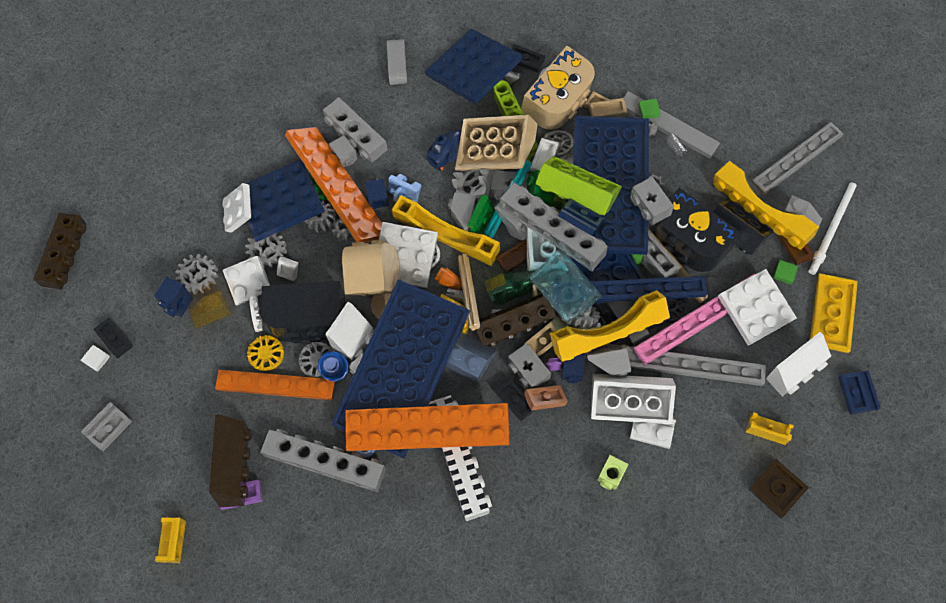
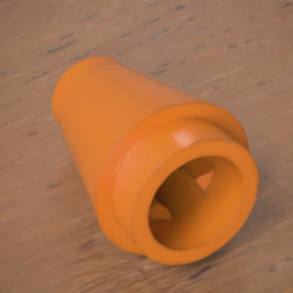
[435,267,462,290]

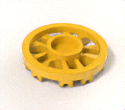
[247,335,284,371]

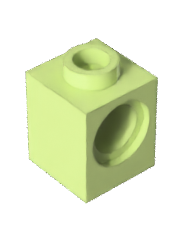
[597,455,629,490]

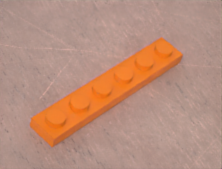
[215,370,336,400]

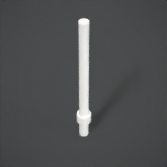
[808,182,857,275]

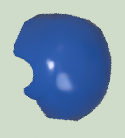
[318,351,348,382]

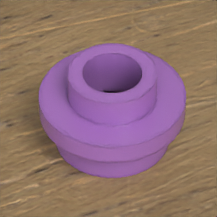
[544,358,564,371]

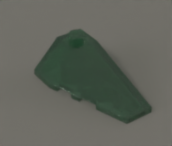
[484,268,566,306]

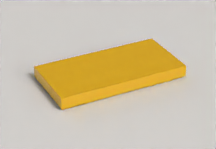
[810,273,858,353]

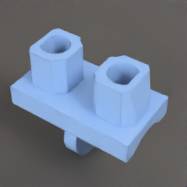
[387,174,421,202]

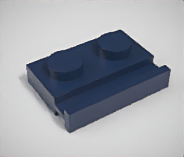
[558,199,604,236]
[838,370,881,415]

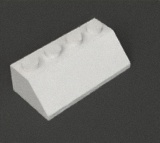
[591,374,676,424]

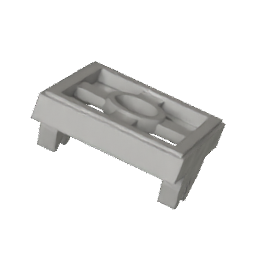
[452,169,495,199]

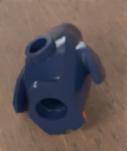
[426,129,462,171]

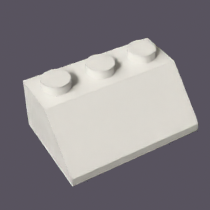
[766,332,831,397]

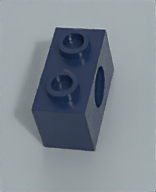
[154,277,194,318]

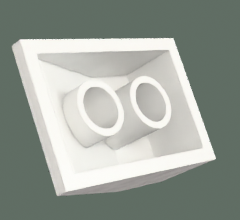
[527,214,569,276]
[326,302,374,363]

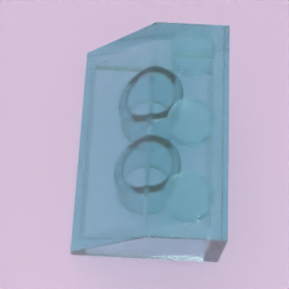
[529,251,602,322]

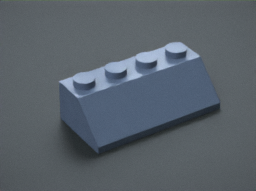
[446,333,497,384]

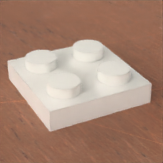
[222,183,251,233]
[223,256,270,305]

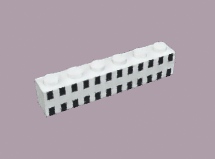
[428,395,492,521]

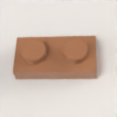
[524,385,568,411]

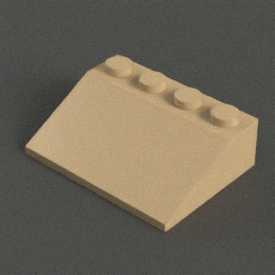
[455,115,538,171]

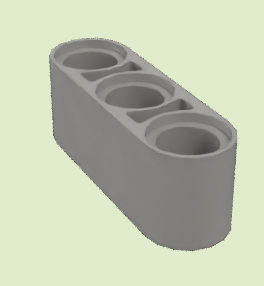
[387,39,407,85]

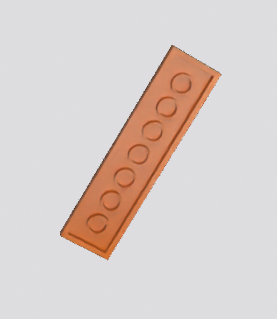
[285,127,382,243]
[346,403,510,451]

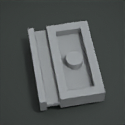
[81,402,132,452]

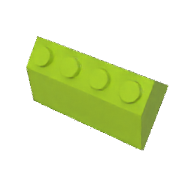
[535,156,622,216]

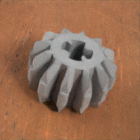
[305,200,336,233]

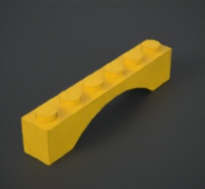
[713,161,819,250]
[392,195,500,267]
[550,290,670,362]

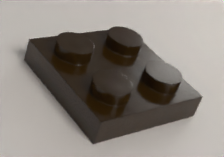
[748,459,809,518]

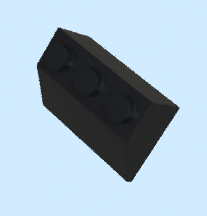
[713,198,774,255]

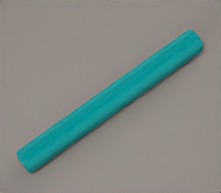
[483,160,532,238]

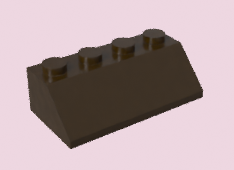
[209,414,252,508]

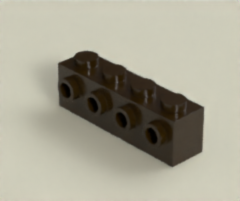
[33,212,86,290]
[476,292,556,347]

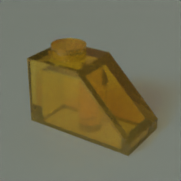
[189,291,232,329]

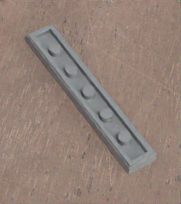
[624,91,720,159]
[751,122,843,195]

